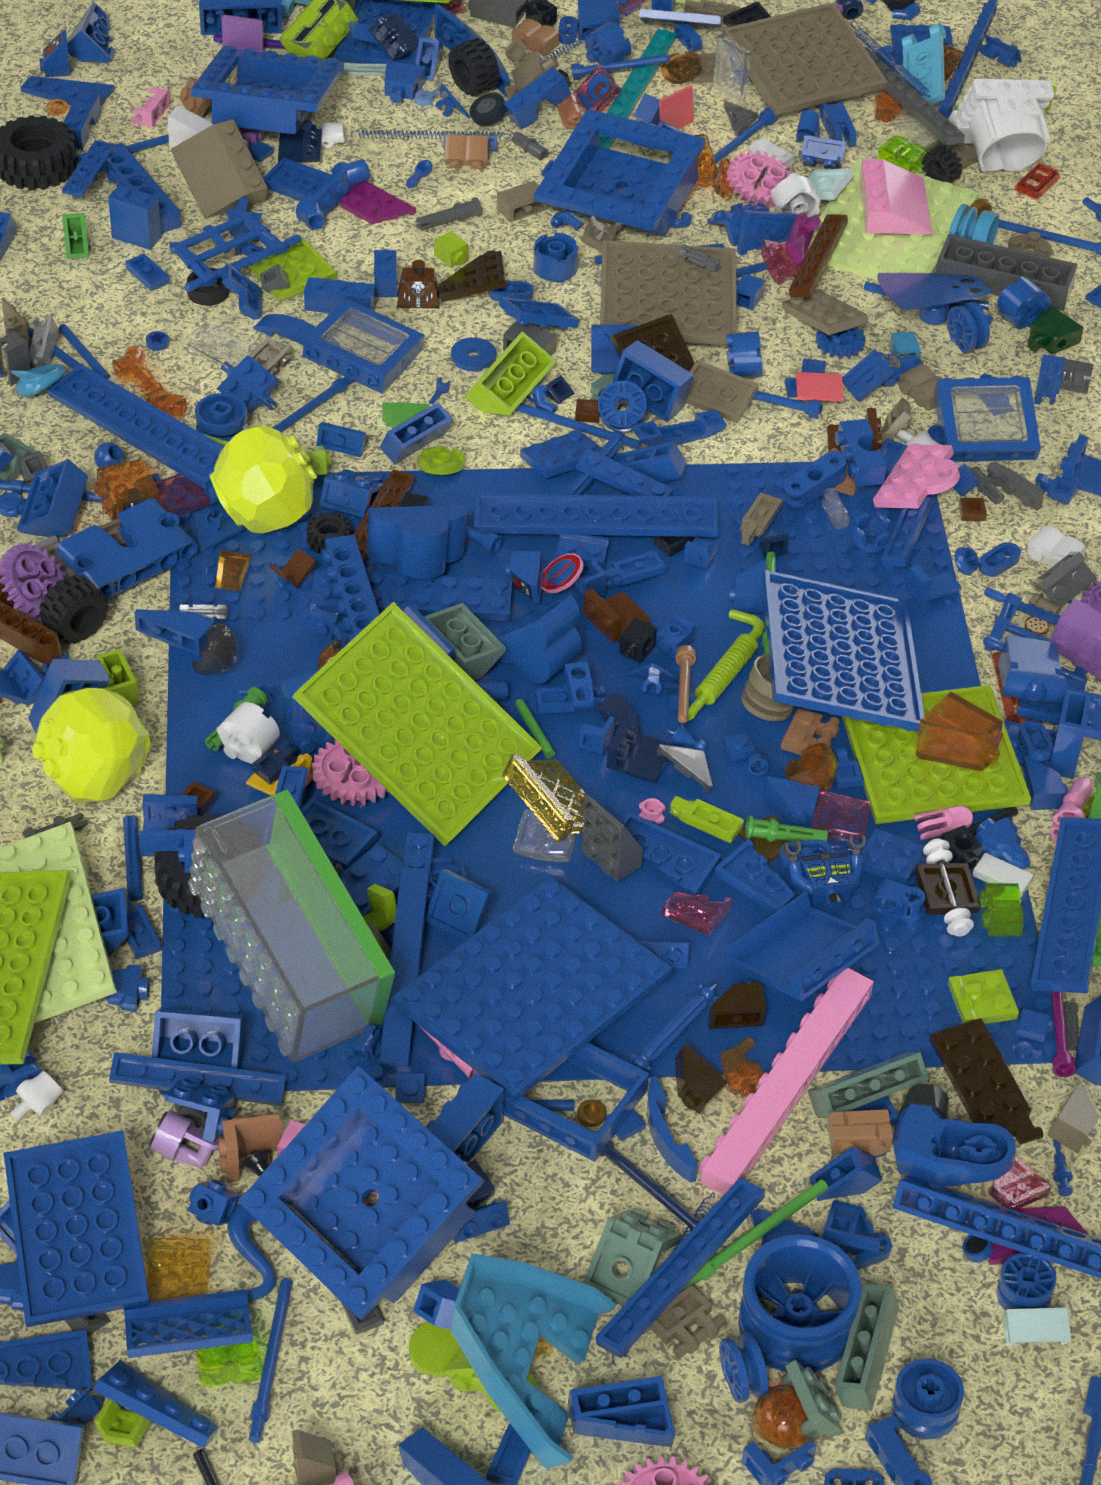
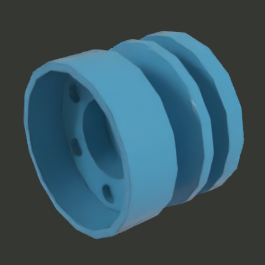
[949,204,999,244]

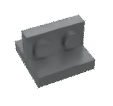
[1033,552,1097,606]

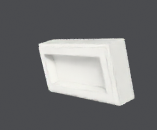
[972,853,1034,898]

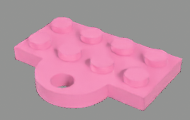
[873,443,960,509]

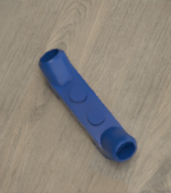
[296,159,371,230]

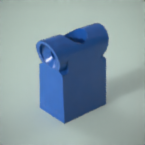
[998,635,1068,705]

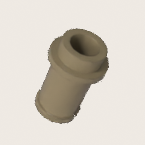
[1028,593,1062,615]

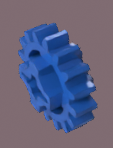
[815,326,866,359]

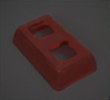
[1014,163,1060,200]

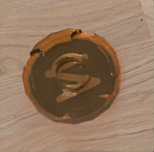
[661,51,702,84]

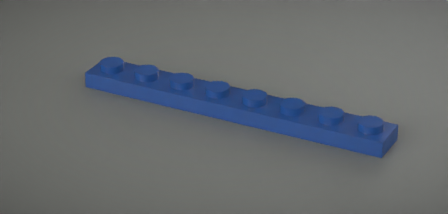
[595,1178,765,1358]

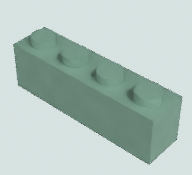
[807,1052,929,1118]
[835,1283,899,1411]

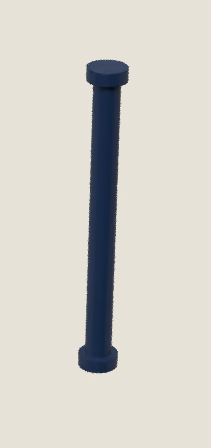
[600,1141,702,1232]

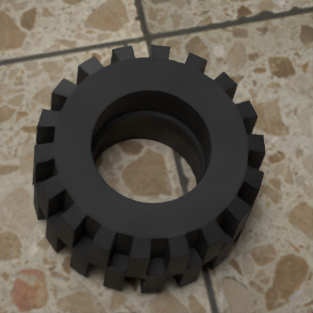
[448,38,499,97]
[39,575,109,644]

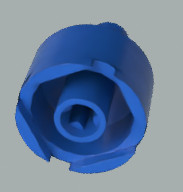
[585,22,632,72]
[533,233,578,283]
[997,277,1052,330]
[726,331,763,378]

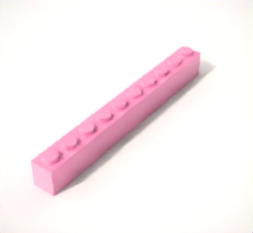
[699,968,874,1195]

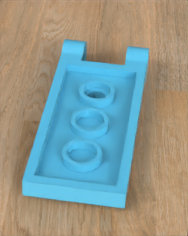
[902,23,946,113]

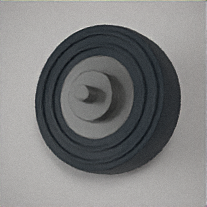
[470,93,507,126]

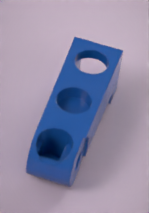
[865,1414,933,1485]

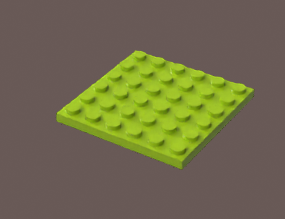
[842,685,1031,824]

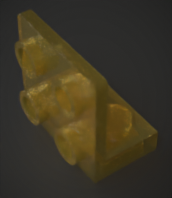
[147,1237,211,1302]

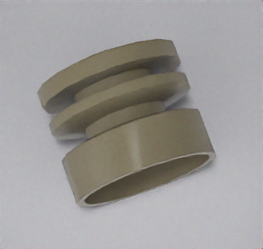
[741,654,794,722]

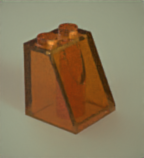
[916,692,1003,771]

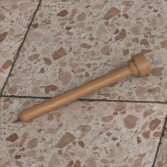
[676,645,696,723]

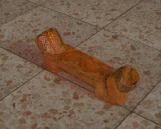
[112,346,187,419]

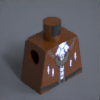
[397,260,440,309]

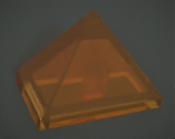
[215,549,252,591]

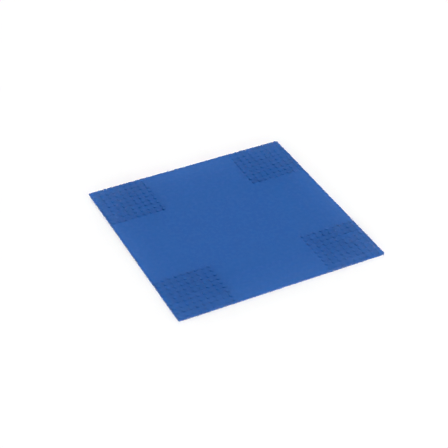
[159,462,1057,1096]

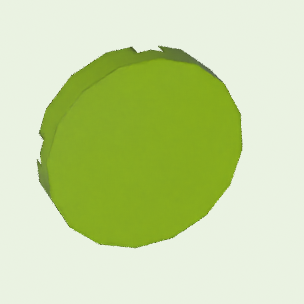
[418,446,465,475]
[409,1322,460,1378]

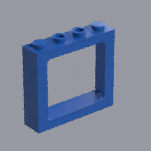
[504,1042,649,1162]

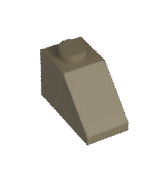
[1048,1083,1099,1154]
[292,1430,341,1485]

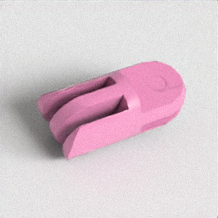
[914,805,973,840]

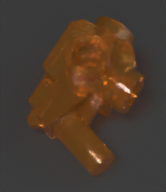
[874,92,901,123]
[720,1036,763,1098]

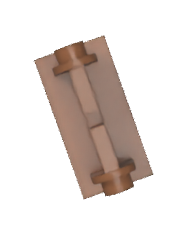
[557,92,582,129]

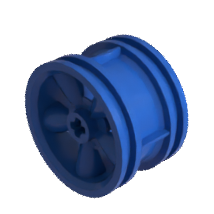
[738,1234,861,1373]

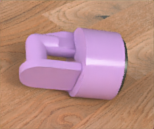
[149,1110,219,1167]

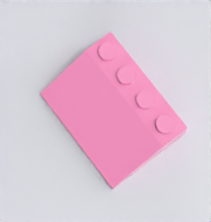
[859,159,932,234]

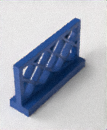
[124,1289,253,1358]

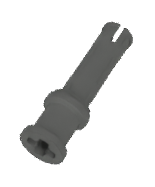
[416,197,482,231]

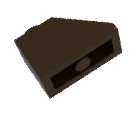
[708,982,767,1030]
[674,1044,728,1114]

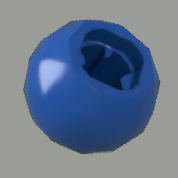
[94,442,124,472]

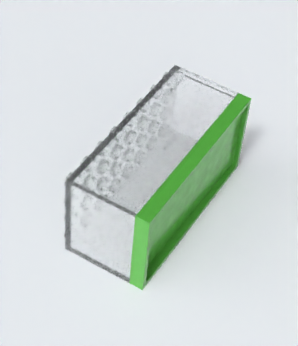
[188,789,395,1064]

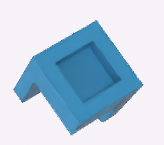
[889,332,920,358]

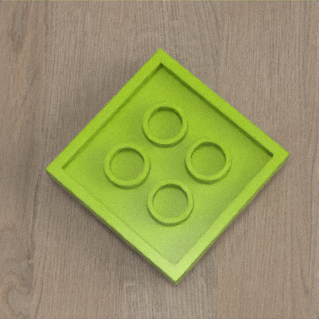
[247,237,337,301]

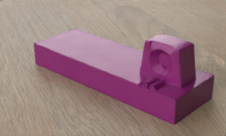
[785,212,821,264]

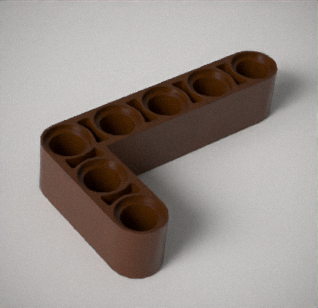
[0,575,62,665]

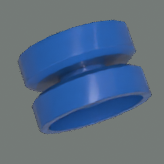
[195,393,248,442]
[891,1359,965,1440]

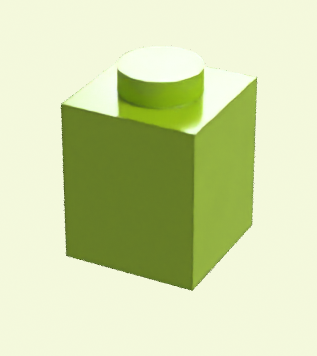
[434,231,468,268]

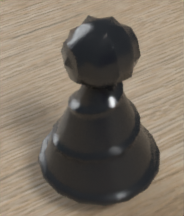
[243,1150,270,1177]

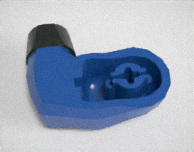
[893,1083,1016,1187]

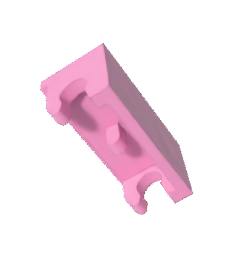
[131,87,170,127]

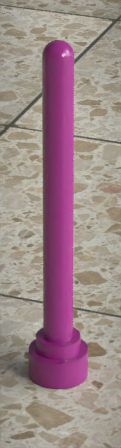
[1051,991,1076,1078]

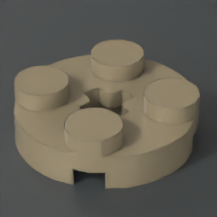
[1008,231,1052,257]

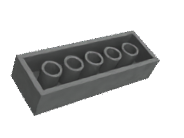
[936,234,1077,311]

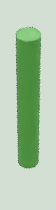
[515,699,555,759]

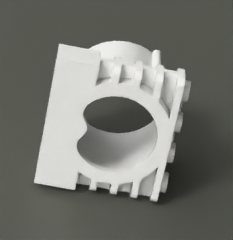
[948,79,1054,172]

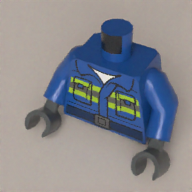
[782,834,866,912]

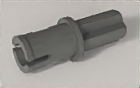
[511,132,549,161]
[970,466,1005,505]

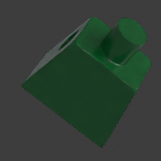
[1028,306,1084,354]

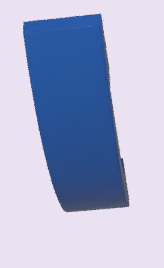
[253,314,341,348]
[632,410,727,446]
[647,1076,698,1183]

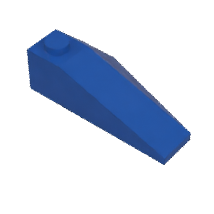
[67,2,115,62]

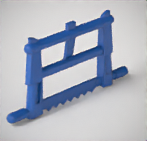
[169,211,302,292]
[983,588,1088,683]

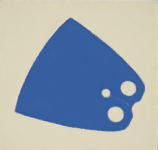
[878,273,991,310]

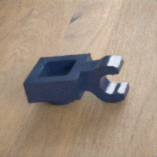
[251,743,298,785]

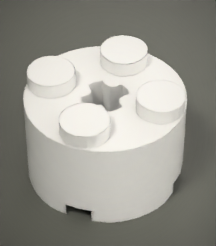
[771,173,821,217]
[217,702,280,764]

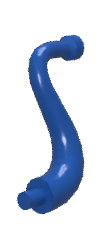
[227,1203,276,1302]

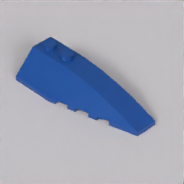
[435,4,510,97]

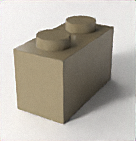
[497,180,547,222]

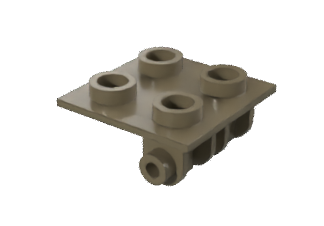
[1,298,31,351]

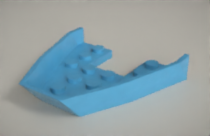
[452,1253,616,1469]

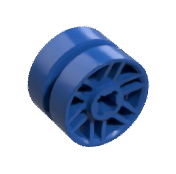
[997,1253,1057,1310]

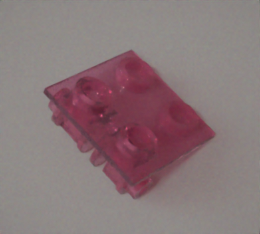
[760,239,803,284]

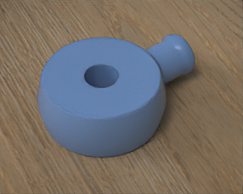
[414,90,439,106]

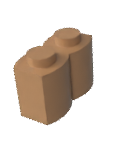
[511,19,559,56]
[444,134,489,169]

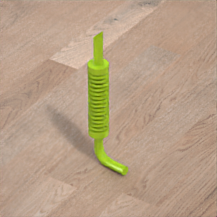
[688,609,764,721]

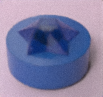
[146,331,169,351]

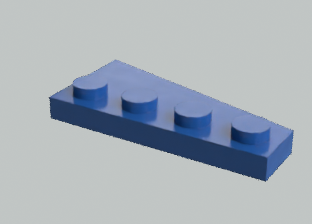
[93,1360,219,1448]

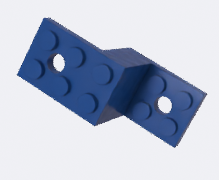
[1005,688,1101,779]

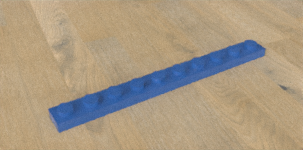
[938,0,998,119]

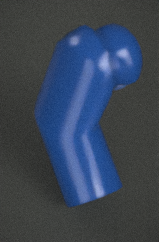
[550,211,584,231]
[670,212,693,229]
[532,385,558,413]

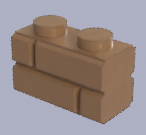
[827,1110,892,1156]

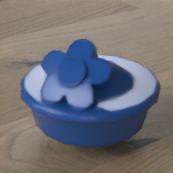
[954,547,979,576]

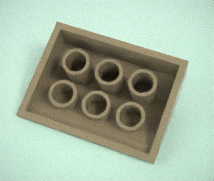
[171,119,268,219]

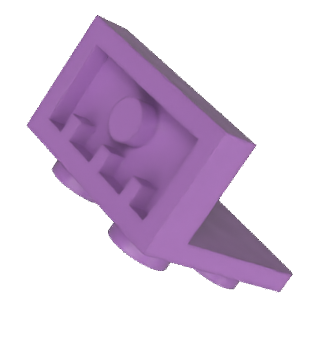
[222,15,264,52]

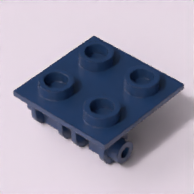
[368,11,419,61]
[278,120,322,162]

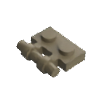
[649,1285,726,1359]

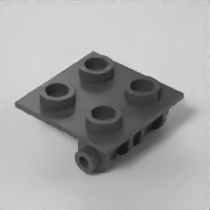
[1060,359,1094,394]

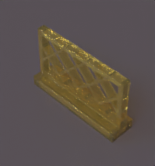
[502,754,587,842]

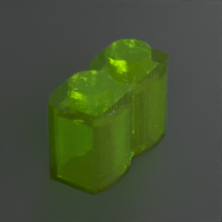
[878,136,928,173]
[979,883,1024,937]
[196,1338,262,1387]

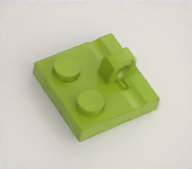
[948,969,1019,1024]

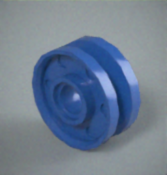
[947,302,990,353]
[598,381,648,433]
[719,1332,769,1403]

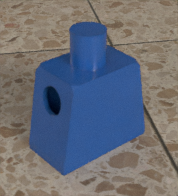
[385,61,426,103]

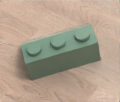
[424,603,506,681]

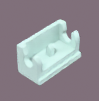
[1002,1308,1071,1346]

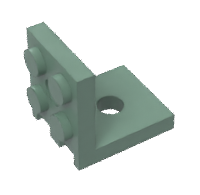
[583,1208,682,1304]

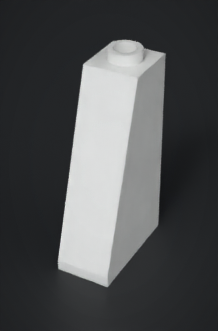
[167,106,251,154]

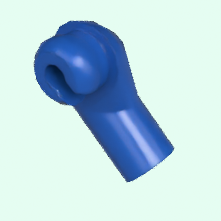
[892,3,920,20]

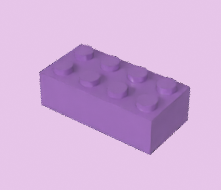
[1050,598,1101,680]

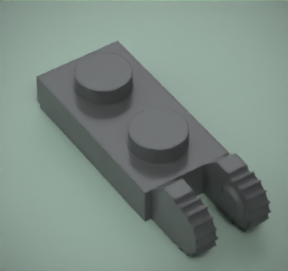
[987,462,1044,511]

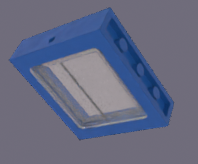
[302,298,425,394]
[934,376,1041,462]

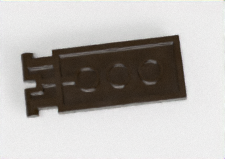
[929,1018,1044,1145]

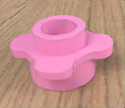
[638,798,665,824]

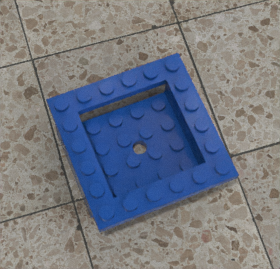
[191,45,344,134]
[534,109,706,236]
[238,1066,485,1321]

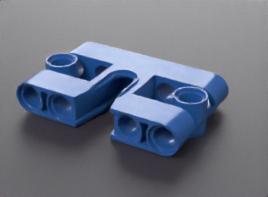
[55,498,199,599]

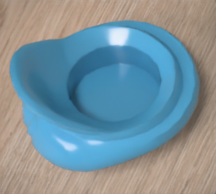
[11,364,66,397]

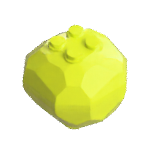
[210,425,317,534]
[32,688,150,804]

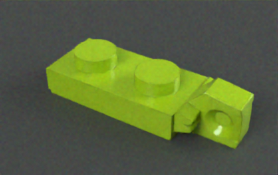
[670,796,744,843]

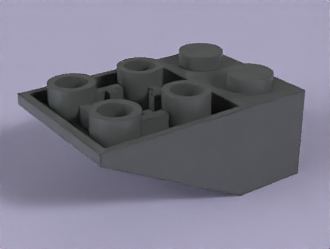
[582,795,643,882]

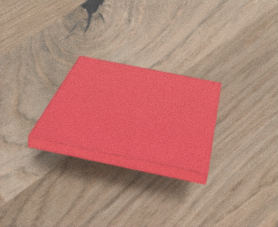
[659,85,694,129]
[796,372,844,402]

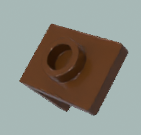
[269,549,317,588]

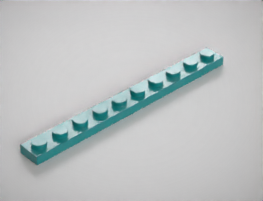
[599,29,677,149]

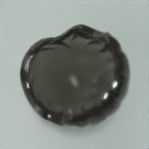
[191,623,238,675]

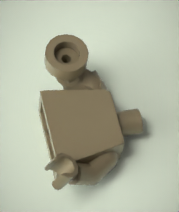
[505,40,559,99]

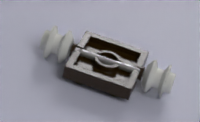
[914,839,981,936]

